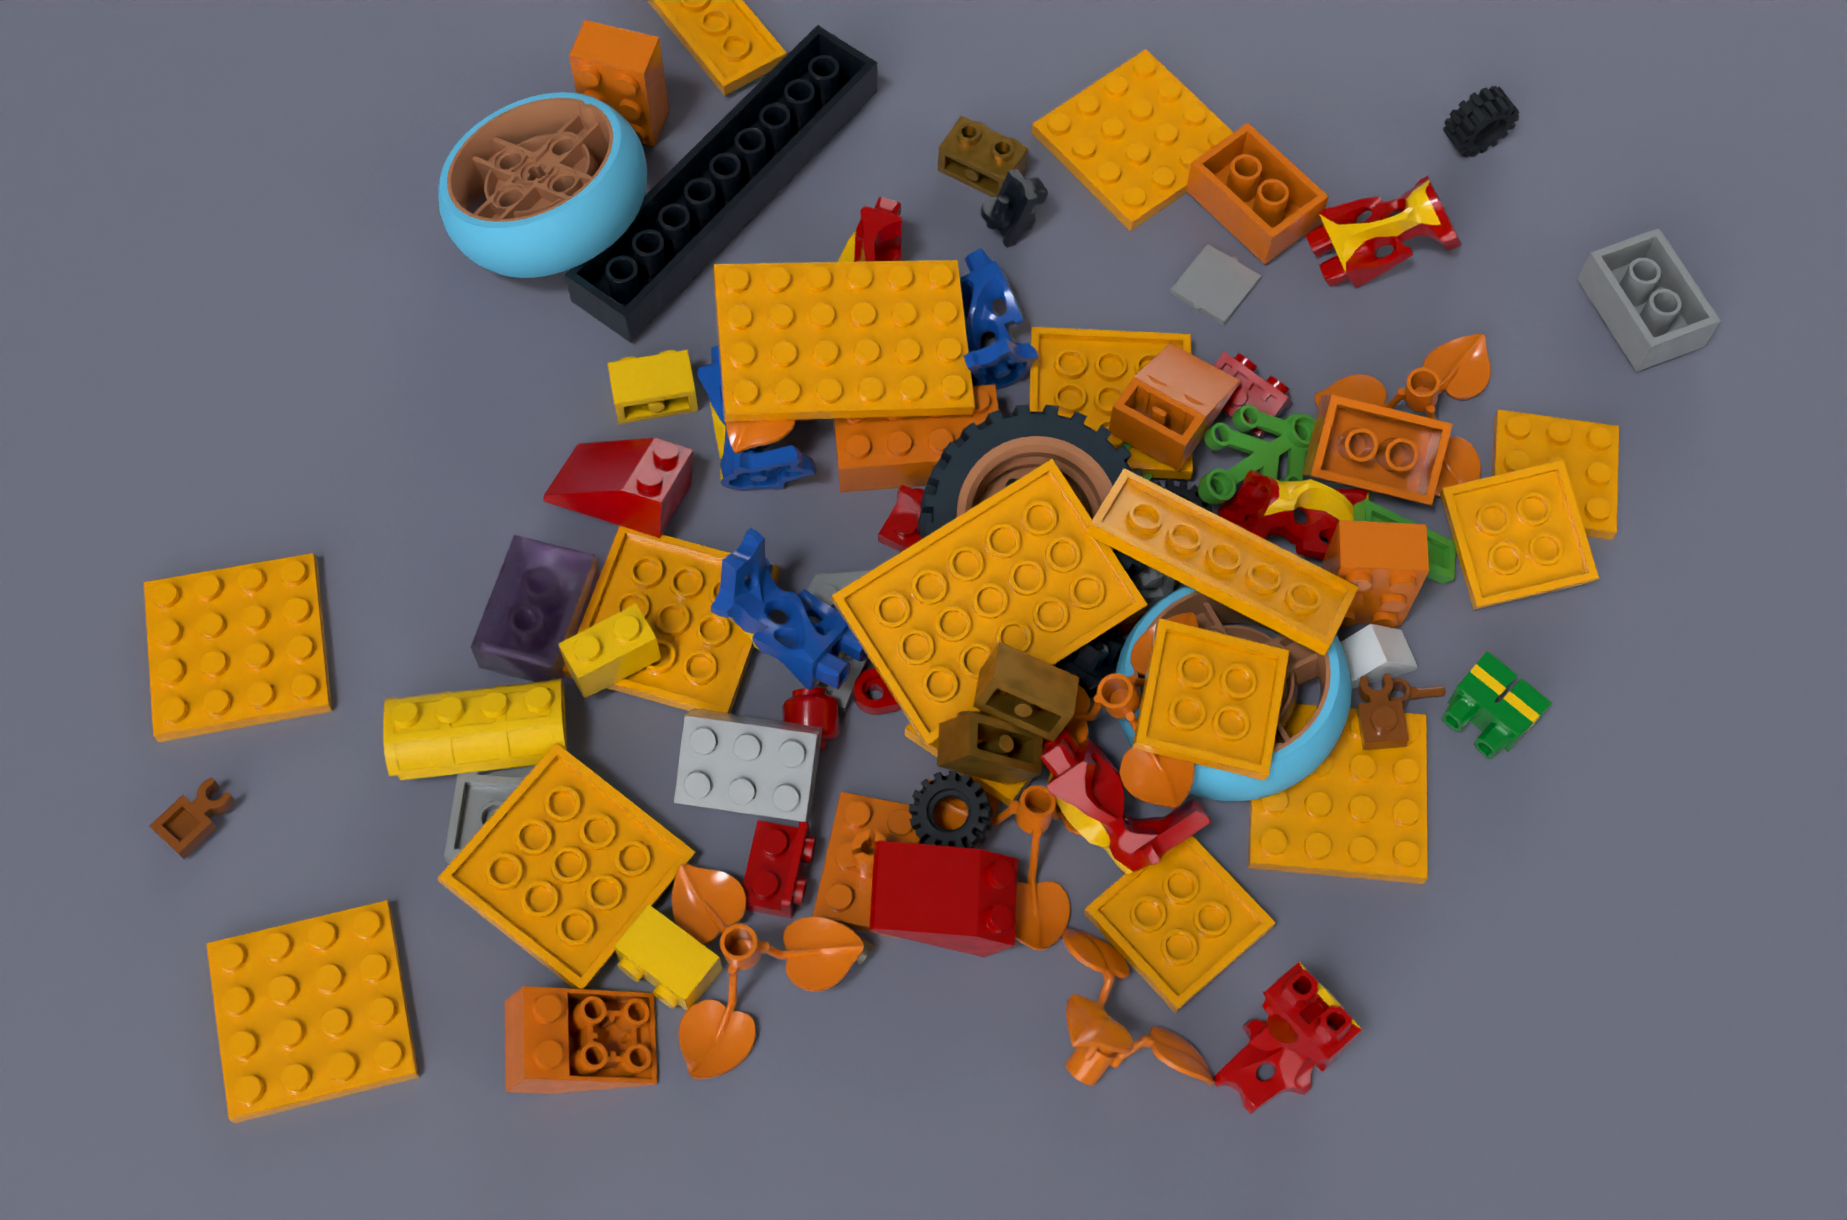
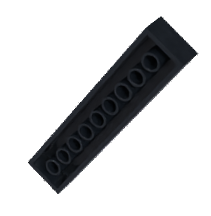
[565,25,877,343]

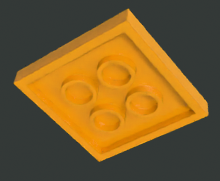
[1491,409,1619,540]
[1439,459,1599,611]
[1132,618,1290,781]
[1083,835,1276,1014]

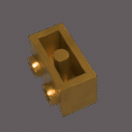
[938,115,1028,197]
[973,642,1079,742]
[937,711,1043,785]

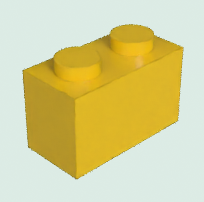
[607,349,698,424]
[558,604,661,699]
[613,904,723,1011]

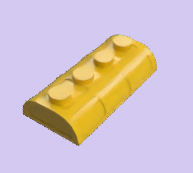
[383,678,567,781]

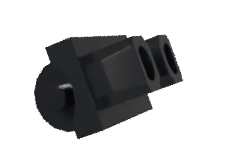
[980,169,1048,247]
[1055,629,1126,698]

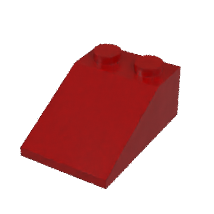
[543,437,693,538]
[869,840,1018,957]

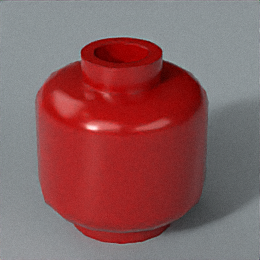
[782,688,840,751]

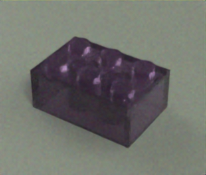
[470,535,600,682]

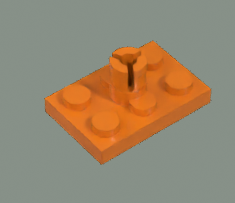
[813,792,921,938]

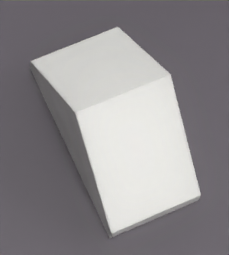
[1340,624,1418,689]

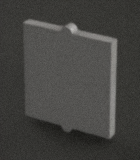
[1169,244,1262,326]

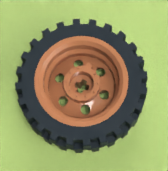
[917,404,1144,580]

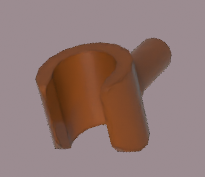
[1389,678,1445,708]

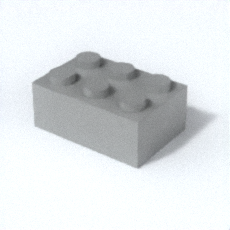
[1577,228,1721,372]
[674,709,823,822]

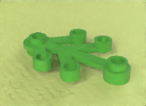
[1198,405,1315,505]

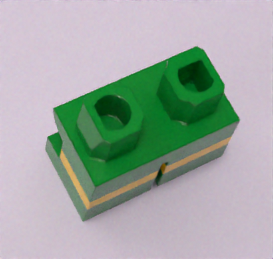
[1441,651,1552,759]

